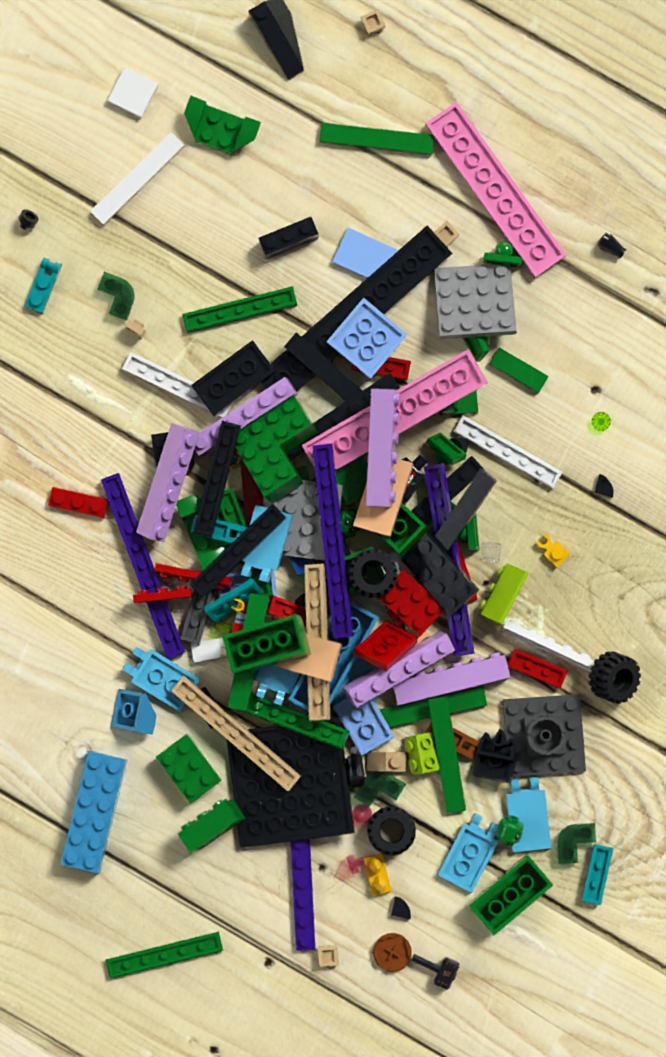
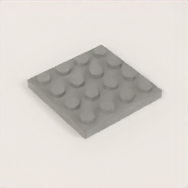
[434,263,517,339]
[263,480,343,560]

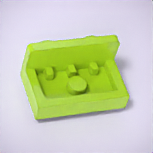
[405,732,439,775]

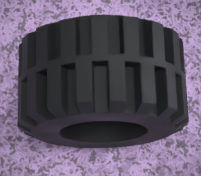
[349,549,398,598]
[588,651,641,704]
[367,806,416,856]

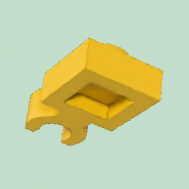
[536,534,570,568]

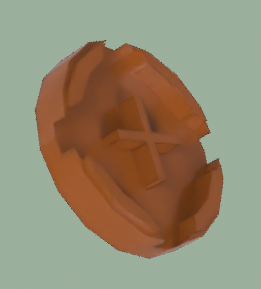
[373,933,412,972]

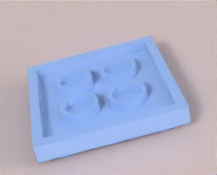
[327,298,408,379]

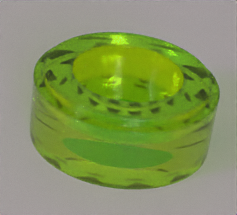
[591,412,611,432]
[215,622,234,633]

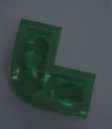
[98,272,135,321]
[353,771,406,807]
[557,823,596,864]

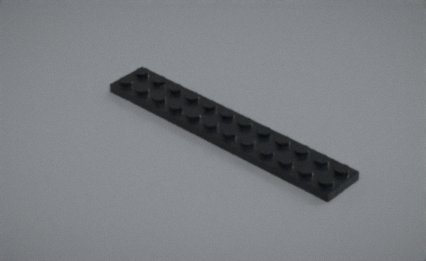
[261,225,453,392]

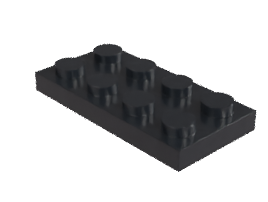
[191,340,276,416]
[401,533,480,616]

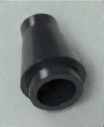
[597,233,626,259]

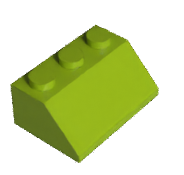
[479,563,529,626]

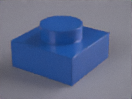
[290,557,313,576]

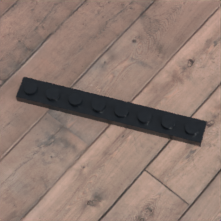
[286,373,400,461]

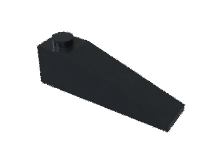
[248,0,304,80]

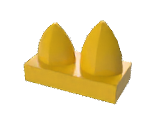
[364,853,391,896]

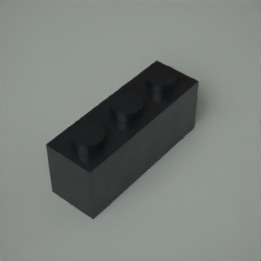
[258,216,319,259]

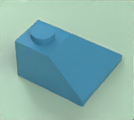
[111,689,157,735]

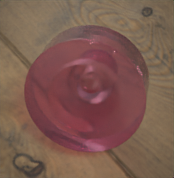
[353,804,372,823]
[346,854,365,875]

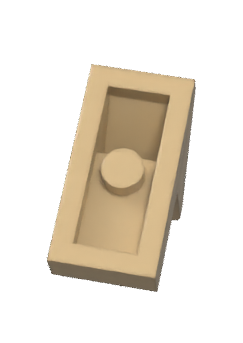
[367,752,406,772]

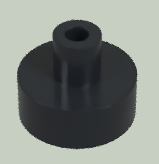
[18,209,39,230]
[450,436,469,453]

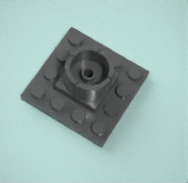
[503,694,586,776]

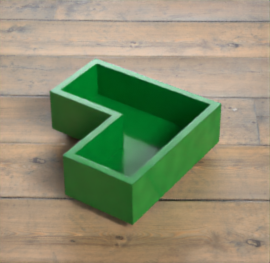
[236,395,318,504]

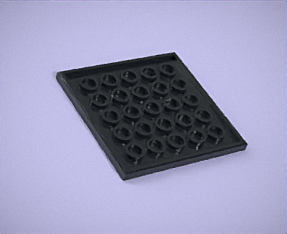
[227,717,355,848]

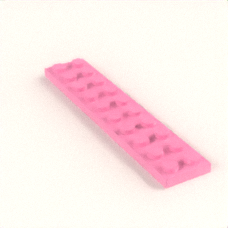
[425,102,566,278]
[302,349,488,470]

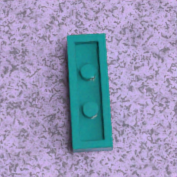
[204,578,264,622]
[581,844,613,905]

